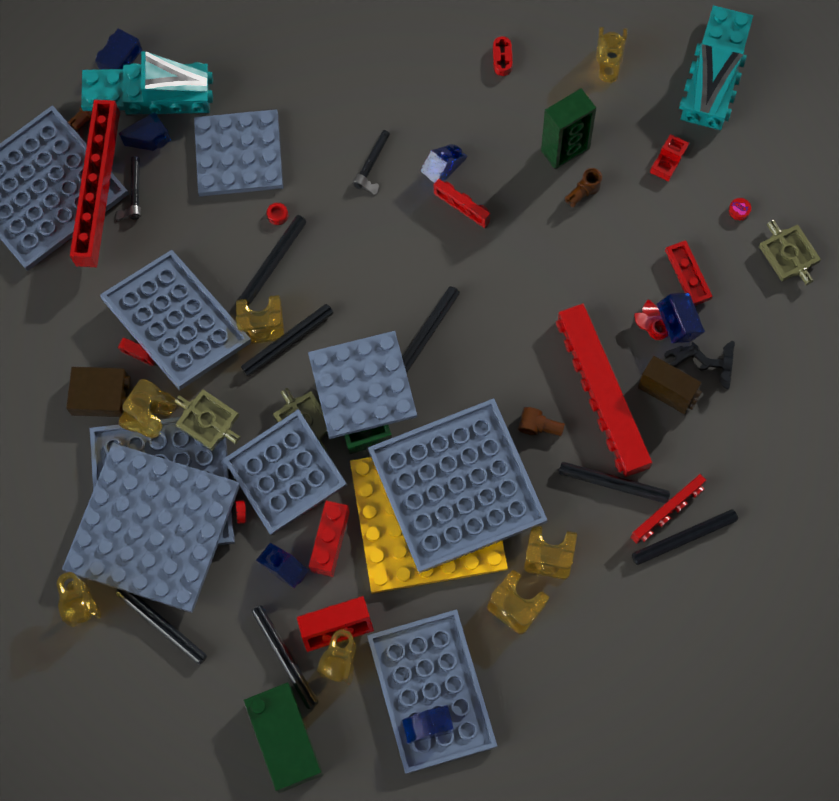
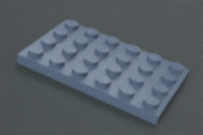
[100,250,251,391]
[367,609,497,774]

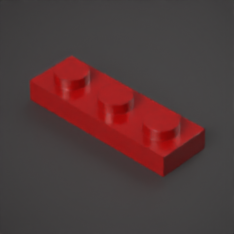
[433,178,490,228]
[665,240,713,307]

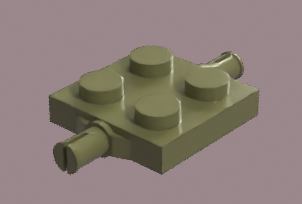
[759,220,821,285]
[273,388,328,451]
[174,389,241,451]

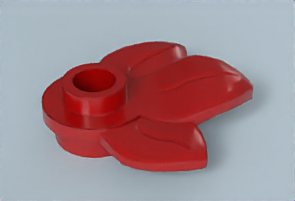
[634,300,675,340]

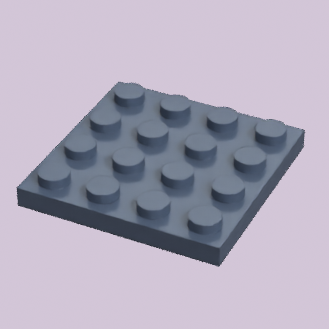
[194,109,283,197]
[308,331,417,439]
[223,409,347,535]

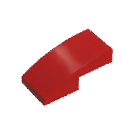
[650,134,689,182]

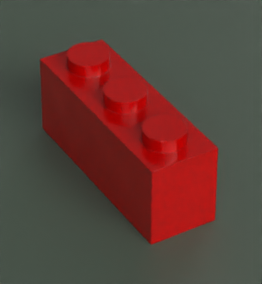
[309,501,350,577]
[297,596,374,652]

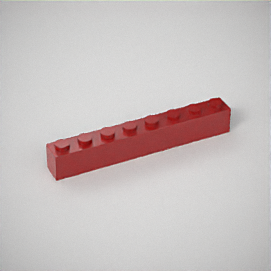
[70,100,120,268]
[556,303,652,478]

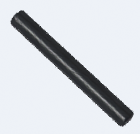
[240,215,306,305]
[402,286,460,374]
[241,304,334,376]
[559,462,670,503]
[632,509,738,565]
[116,589,207,665]
[252,605,318,709]

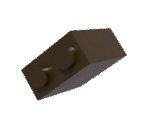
[638,356,702,415]
[66,367,131,418]

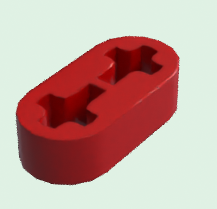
[493,36,513,76]
[117,338,155,366]

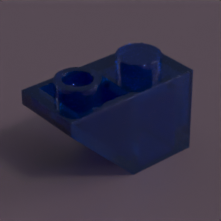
[420,144,467,183]

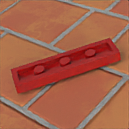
[630,474,707,544]

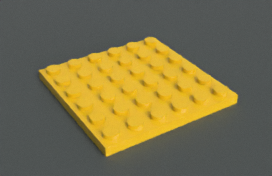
[350,457,508,594]

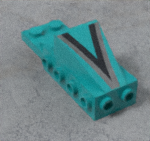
[679,5,754,130]
[81,51,213,114]

